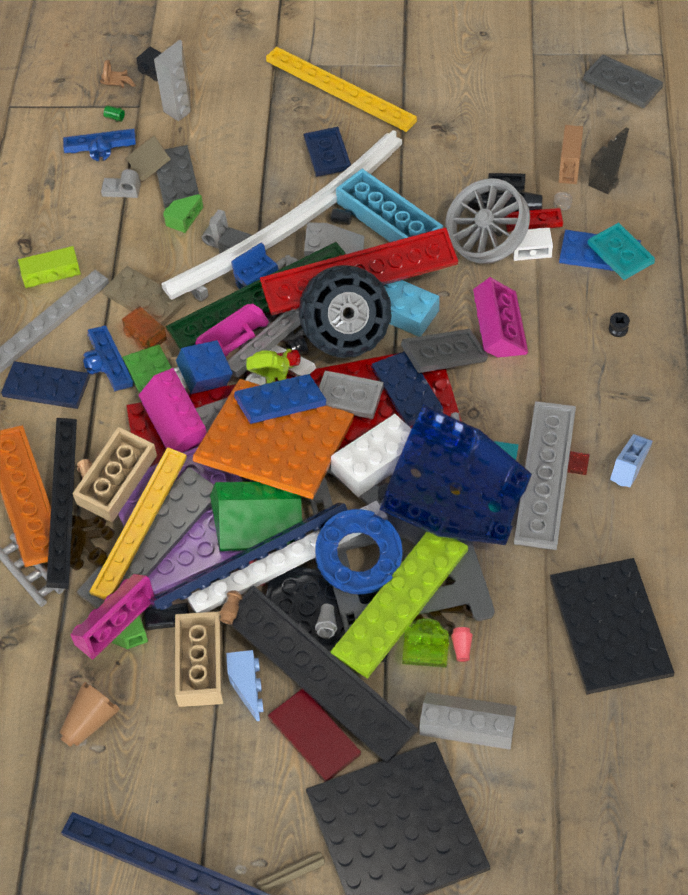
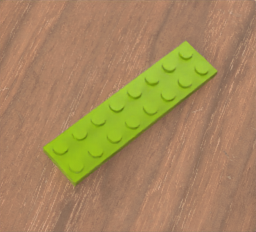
[331,525,468,679]

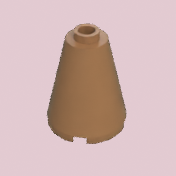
[59,682,120,747]

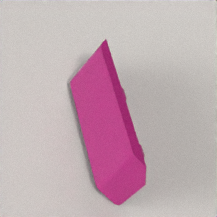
[196,304,269,357]

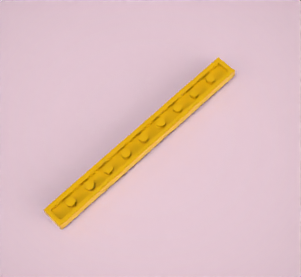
[266,46,417,132]

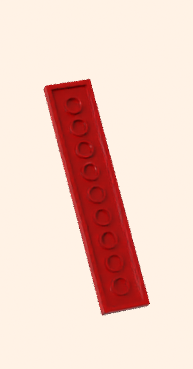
[260,227,458,316]

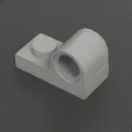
[101,169,141,198]
[202,209,228,249]

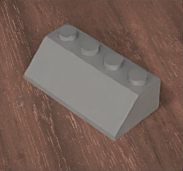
[154,40,191,121]
[420,692,517,750]

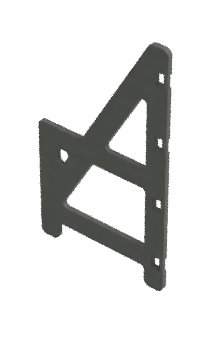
[309,451,495,633]

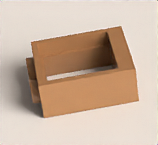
[559,125,583,184]

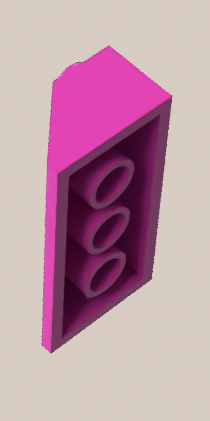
[473,277,528,358]
[139,368,207,453]
[70,574,154,660]

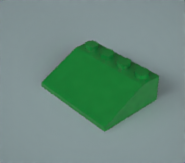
[210,482,302,551]

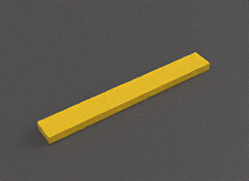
[89,447,187,600]

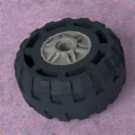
[299,265,392,358]

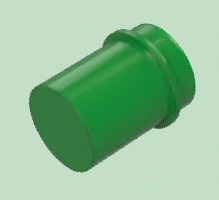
[103,105,125,122]

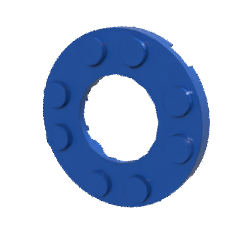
[315,509,403,594]

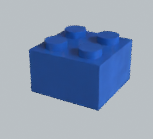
[176,340,233,394]

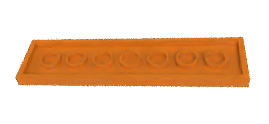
[0,425,51,567]

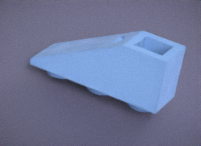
[226,650,264,721]

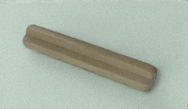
[257,852,325,892]

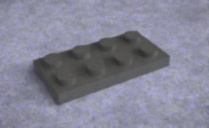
[583,54,664,108]
[156,145,199,209]
[401,329,488,373]

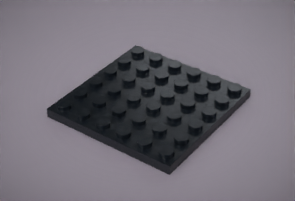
[306,741,490,895]

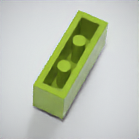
[18,246,81,288]

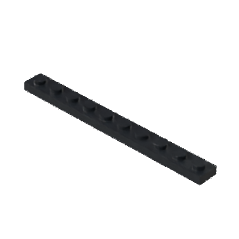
[46,418,77,589]

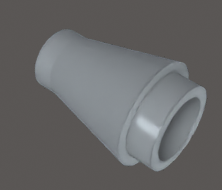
[315,604,337,638]

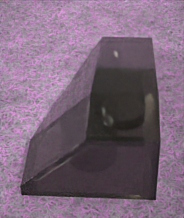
[589,127,629,194]

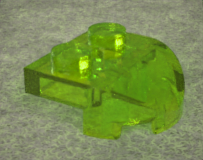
[402,618,449,668]

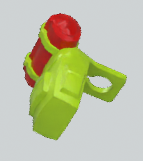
[246,349,301,384]

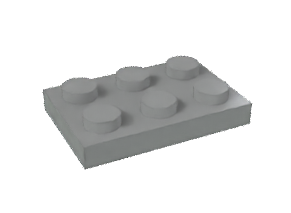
[319,371,384,419]

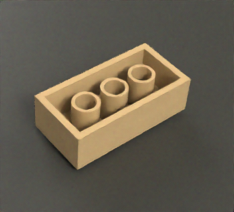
[73,427,157,523]
[175,611,223,707]

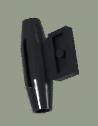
[467,173,543,212]

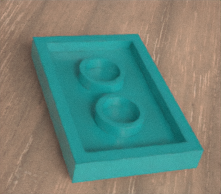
[588,222,655,280]

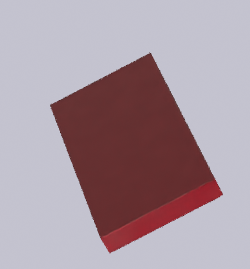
[268,689,361,782]

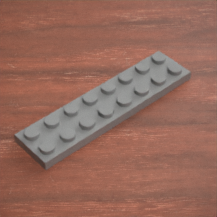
[514,401,576,550]

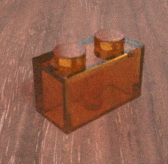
[122,306,167,349]

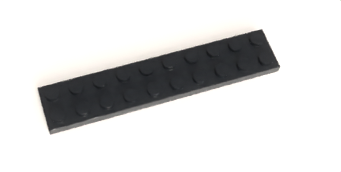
[230,586,418,763]

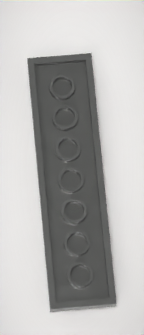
[77,467,214,609]

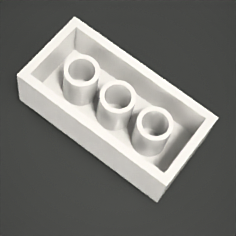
[331,414,423,497]

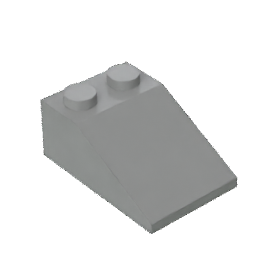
[304,222,364,257]

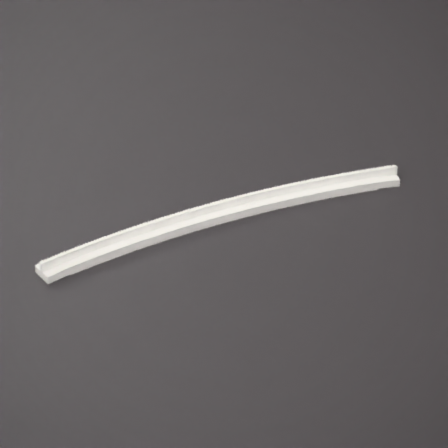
[161,130,402,300]

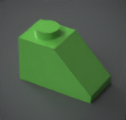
[163,194,204,233]

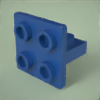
[231,243,279,289]

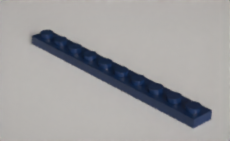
[149,503,348,610]
[61,812,271,895]

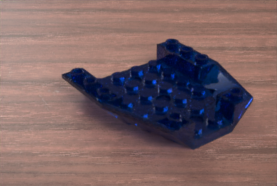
[379,404,532,545]

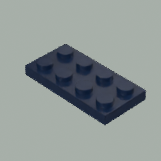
[372,351,443,427]
[1,361,90,409]

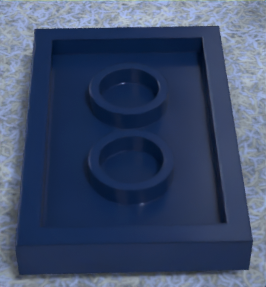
[303,127,351,177]

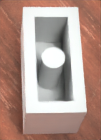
[512,228,553,261]

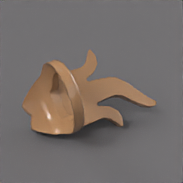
[100,60,136,88]

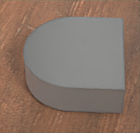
[191,285,208,301]

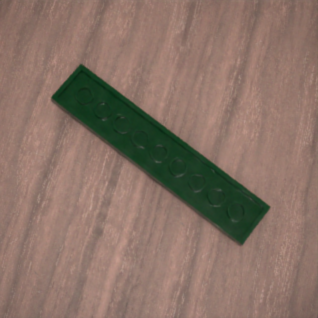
[165,242,346,350]

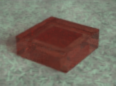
[567,451,590,475]

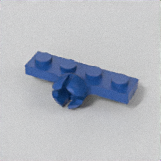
[63,129,136,161]
[83,325,133,391]

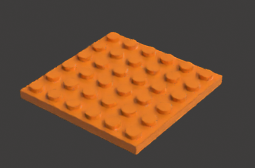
[193,379,354,499]

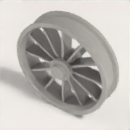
[445,178,530,264]

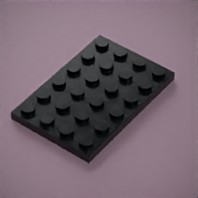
[550,558,675,695]
[266,567,389,662]

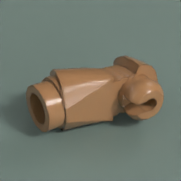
[220,590,243,624]

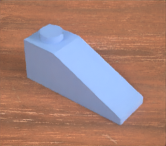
[610,434,653,487]

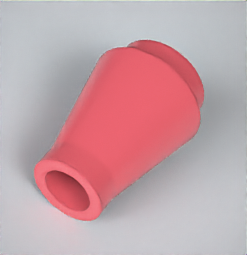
[451,627,473,662]

